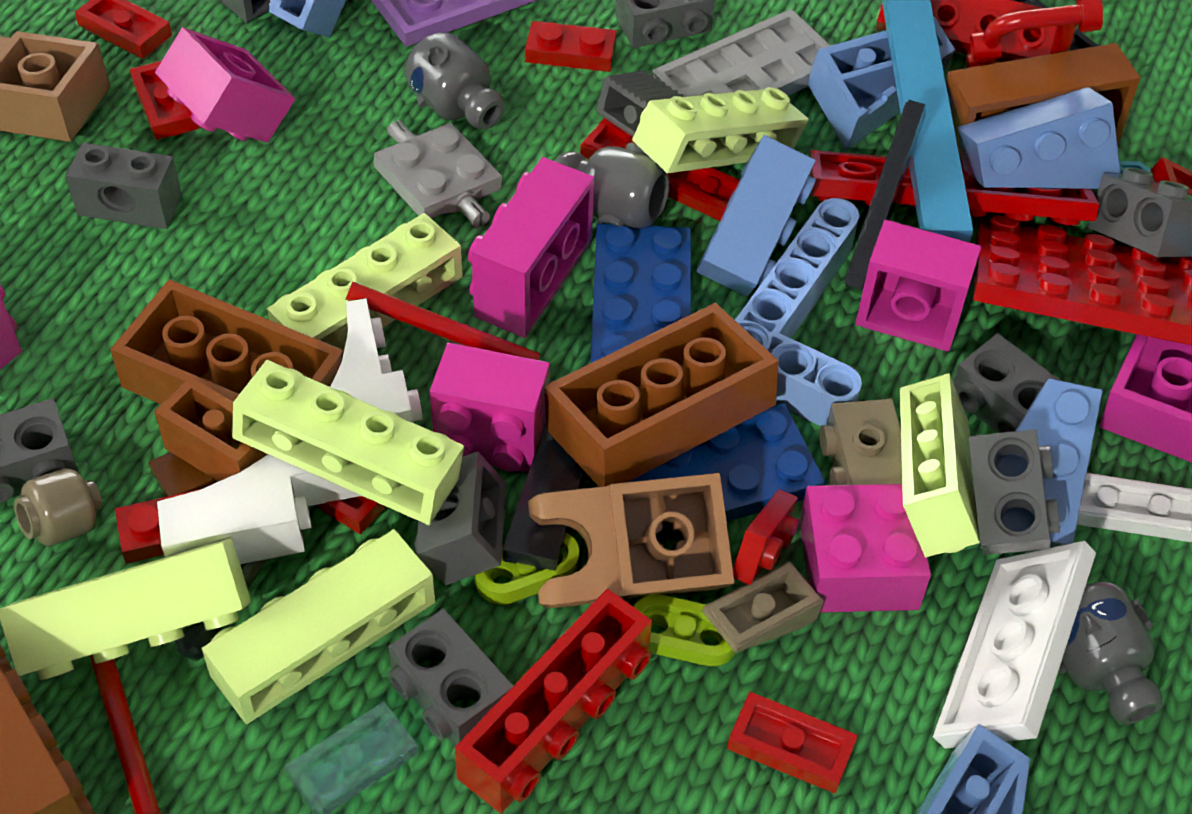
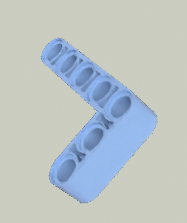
[735,198,862,426]

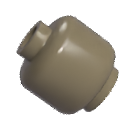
[14,468,102,546]

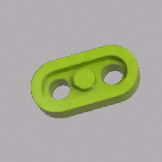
[474,533,579,605]
[633,594,736,667]

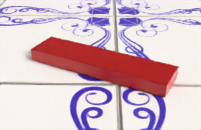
[580,118,740,221]

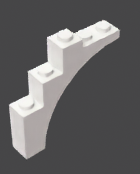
[157,298,423,564]

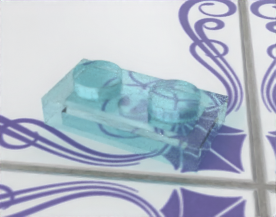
[285,701,418,814]

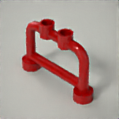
[966,0,1103,68]

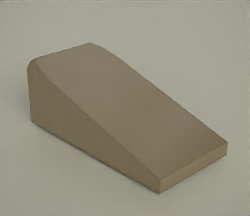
[702,561,824,653]

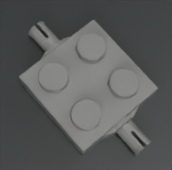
[374,120,502,228]

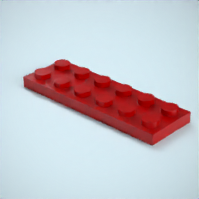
[809,150,1099,225]

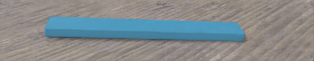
[882,0,973,242]

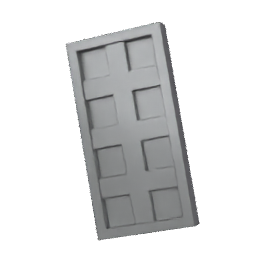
[651,9,831,97]

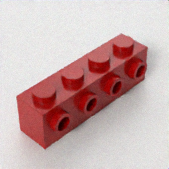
[877,0,1057,63]
[454,588,652,814]

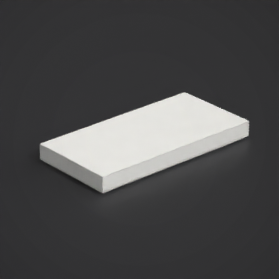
[933,541,1096,749]

